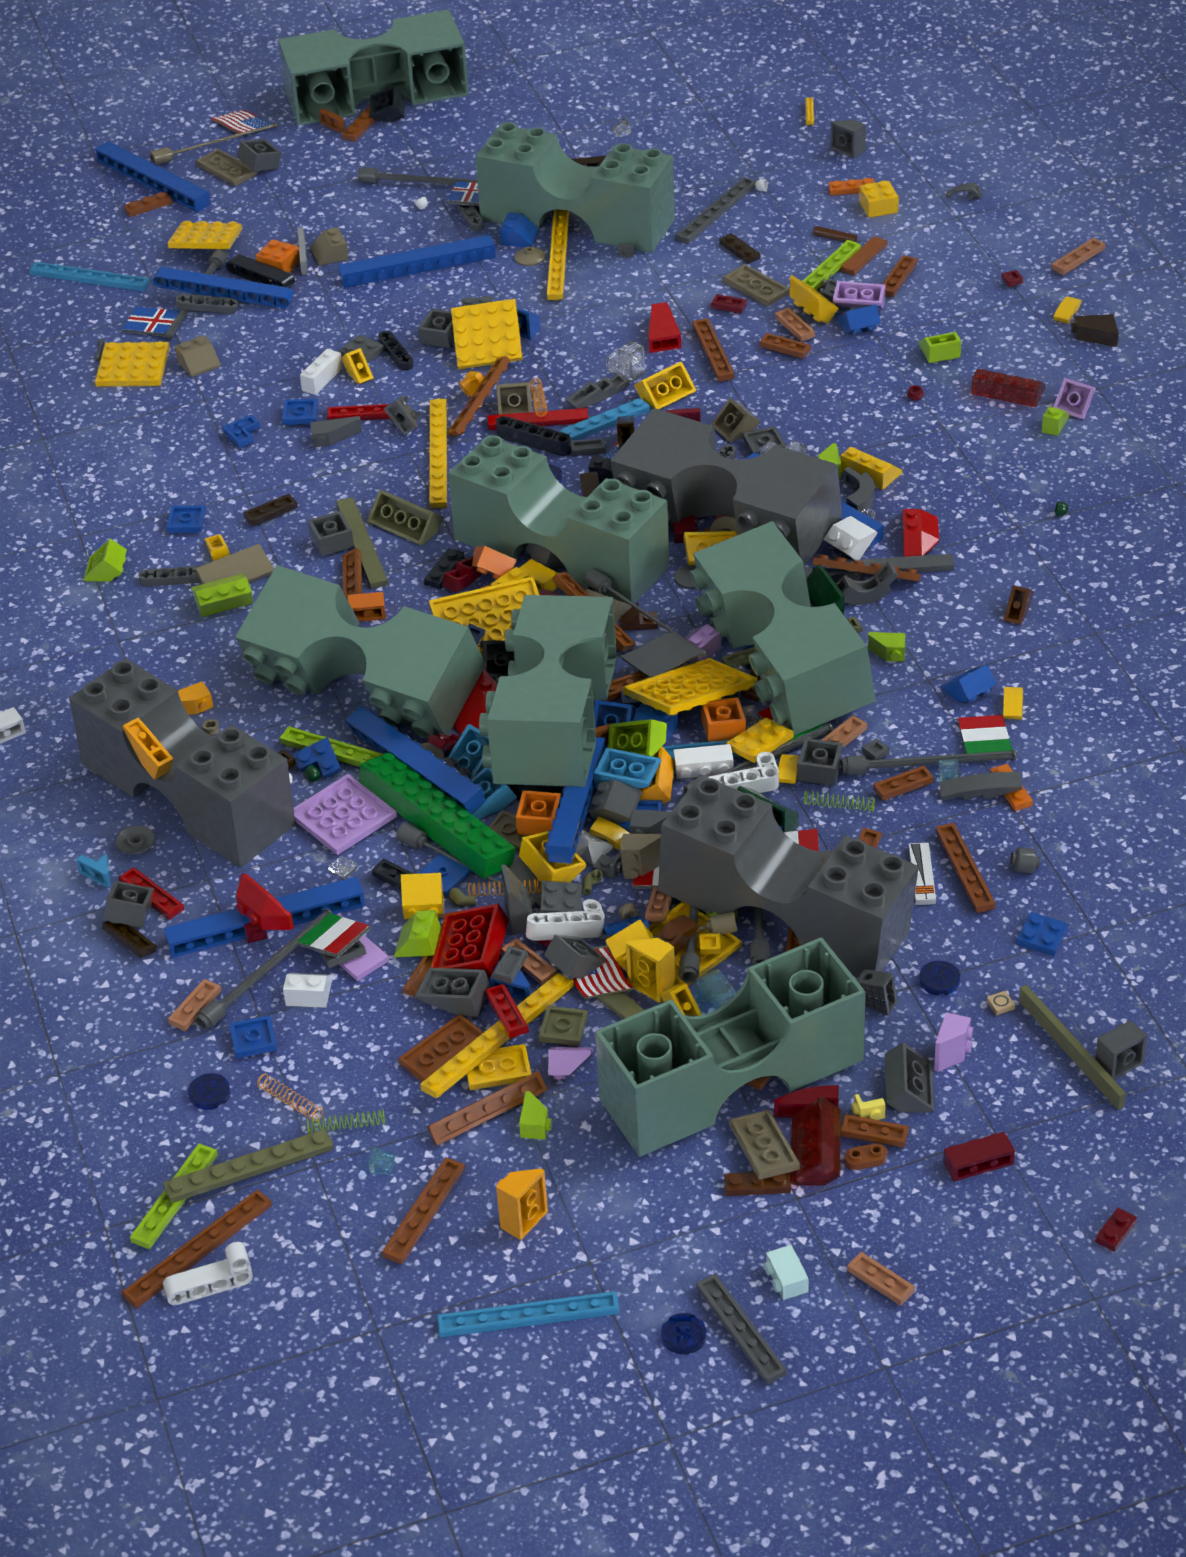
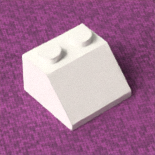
[824,516,878,560]
[283,973,333,1008]

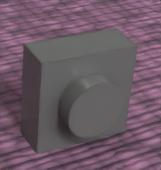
[862,738,890,760]

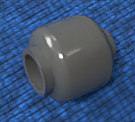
[1009,847,1040,874]

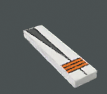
[909,843,936,905]

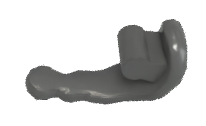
[946,183,982,200]

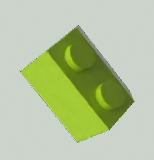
[83,538,127,582]
[394,910,441,958]

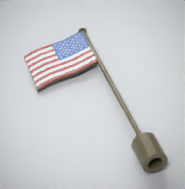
[149,110,277,165]
[572,911,737,999]

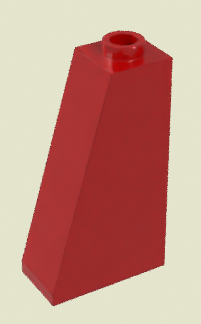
[648,302,681,353]

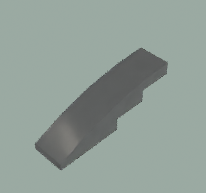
[566,373,630,409]
[940,772,1022,801]

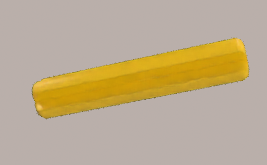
[805,97,814,126]

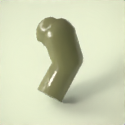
[582,869,603,895]

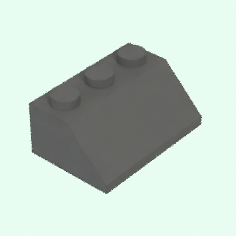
[884,1042,934,1113]

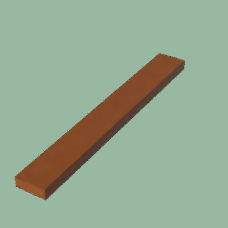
[121,1189,272,1309]

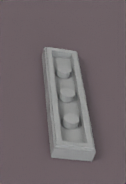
[297,227,308,275]

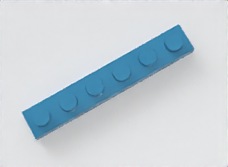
[559,398,650,441]

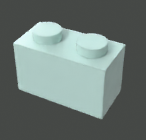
[764,1245,808,1300]

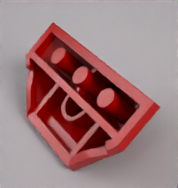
[902,508,939,557]
[236,873,294,930]

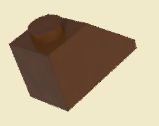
[1003,585,1034,625]
[656,914,700,957]

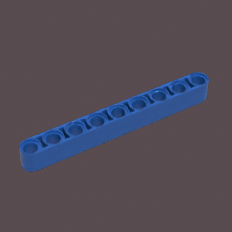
[153,267,293,308]

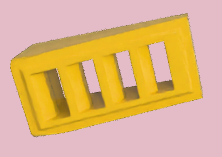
[204,534,230,561]

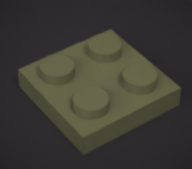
[539,1005,588,1047]

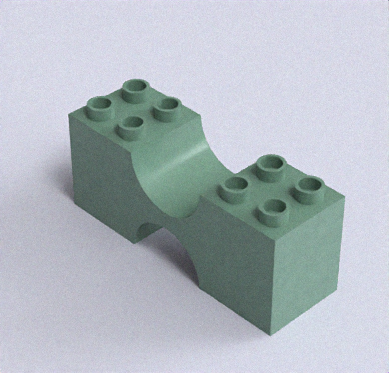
[278,9,469,126]
[476,122,675,253]
[448,435,669,604]
[689,521,876,736]
[235,565,486,739]
[479,595,617,787]
[595,937,866,1157]

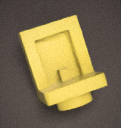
[851,1094,885,1120]

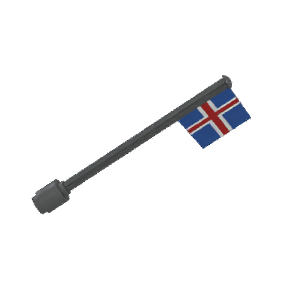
[358,167,480,206]
[122,249,228,340]

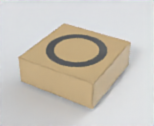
[987,991,1015,1016]

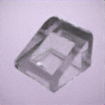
[611,118,631,137]

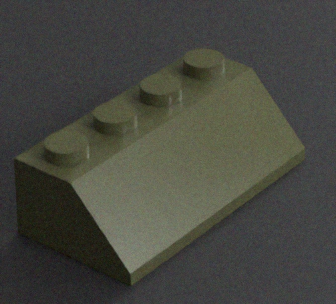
[367,489,444,546]

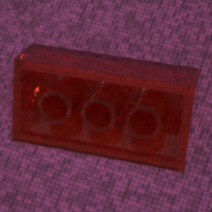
[971,368,1046,407]
[790,1097,841,1186]

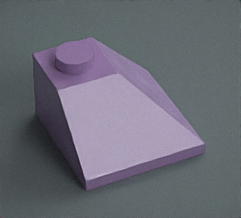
[1053,378,1096,420]
[548,1047,594,1079]

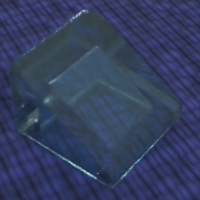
[938,759,959,781]
[369,1147,395,1175]

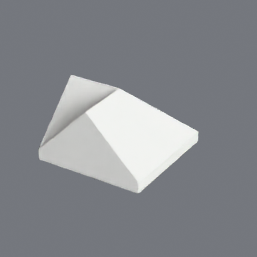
[576,830,613,865]

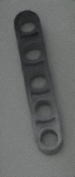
[226,254,295,288]
[496,416,571,456]

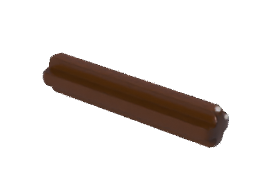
[813,226,858,242]

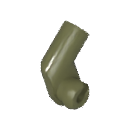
[449,887,476,906]

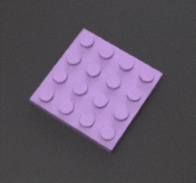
[294,774,397,855]

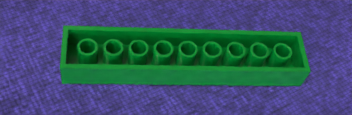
[358,752,516,879]

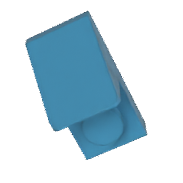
[76,854,111,888]

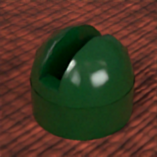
[1055,501,1069,516]
[303,765,320,782]

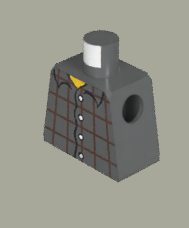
[855,969,898,1016]

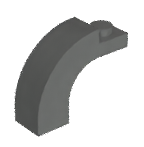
[844,467,875,515]
[836,561,898,605]

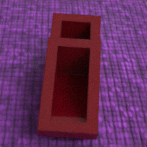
[442,556,482,593]
[774,1085,839,1118]

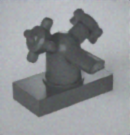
[384,396,421,436]

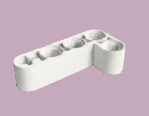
[708,752,779,793]
[526,899,605,941]
[163,1242,253,1305]

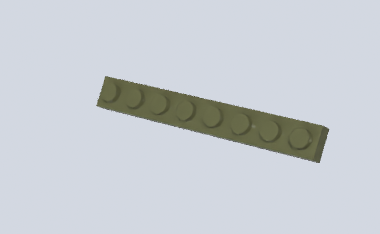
[163,1129,333,1203]

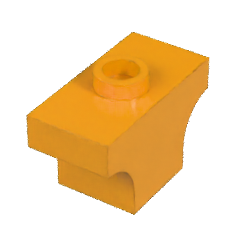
[458,371,484,397]

